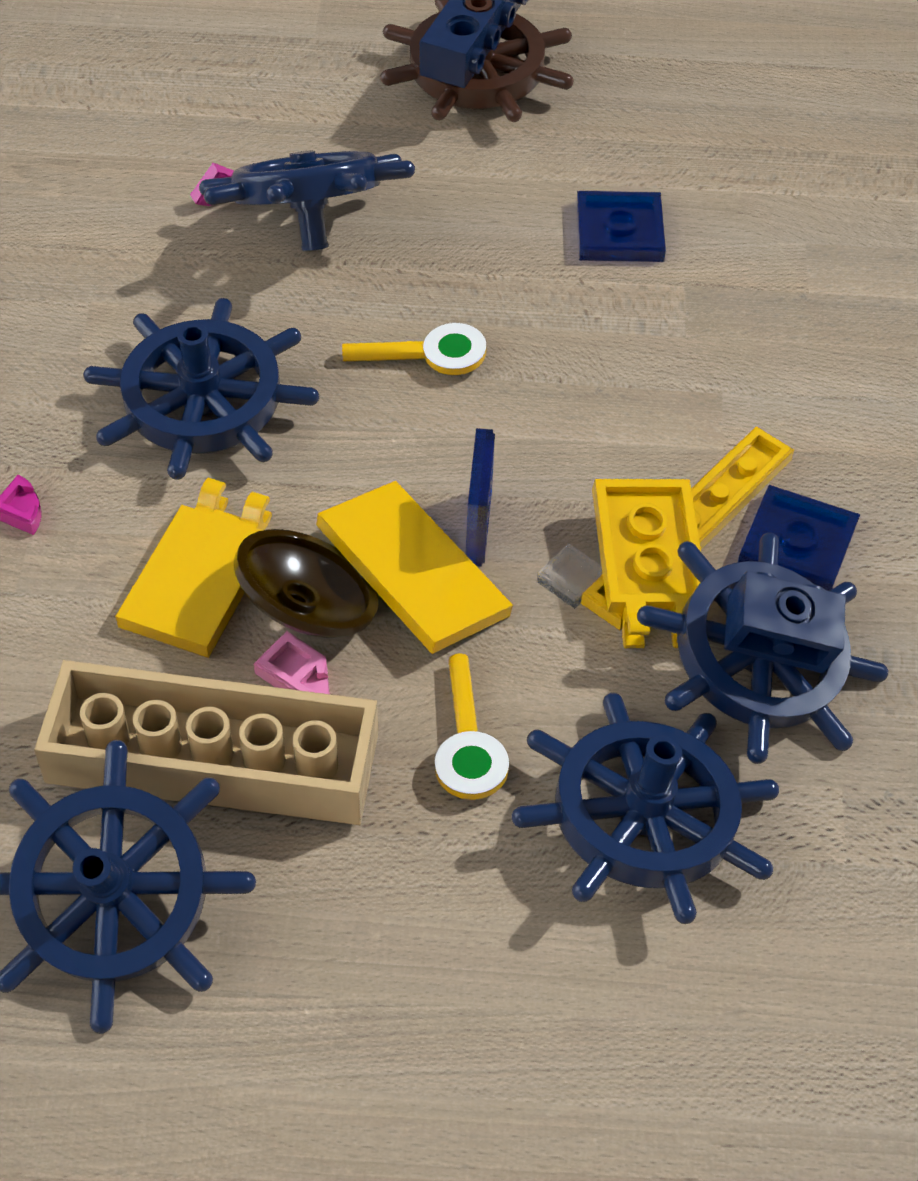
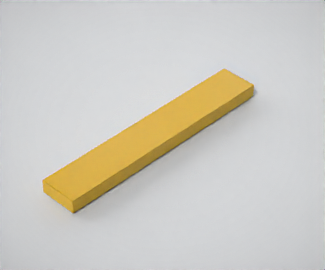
[581,426,794,631]

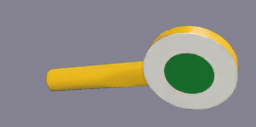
[342,323,486,375]
[435,653,509,800]

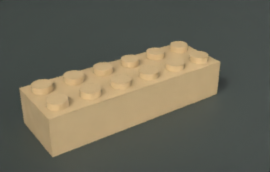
[34,660,378,825]

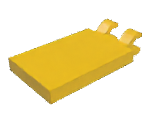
[115,478,272,658]
[592,479,701,648]

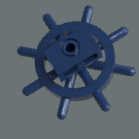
[637,533,889,764]

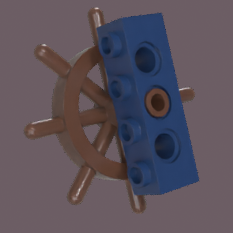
[380,0,574,122]

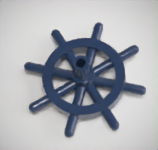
[199,150,415,251]
[83,298,320,480]
[511,693,779,924]
[0,740,256,1034]

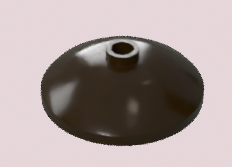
[234,529,379,638]

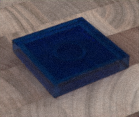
[576,191,666,262]
[466,428,495,567]
[738,485,860,591]

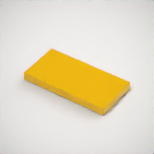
[316,480,513,654]

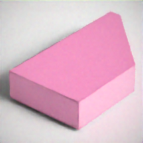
[254,631,330,694]

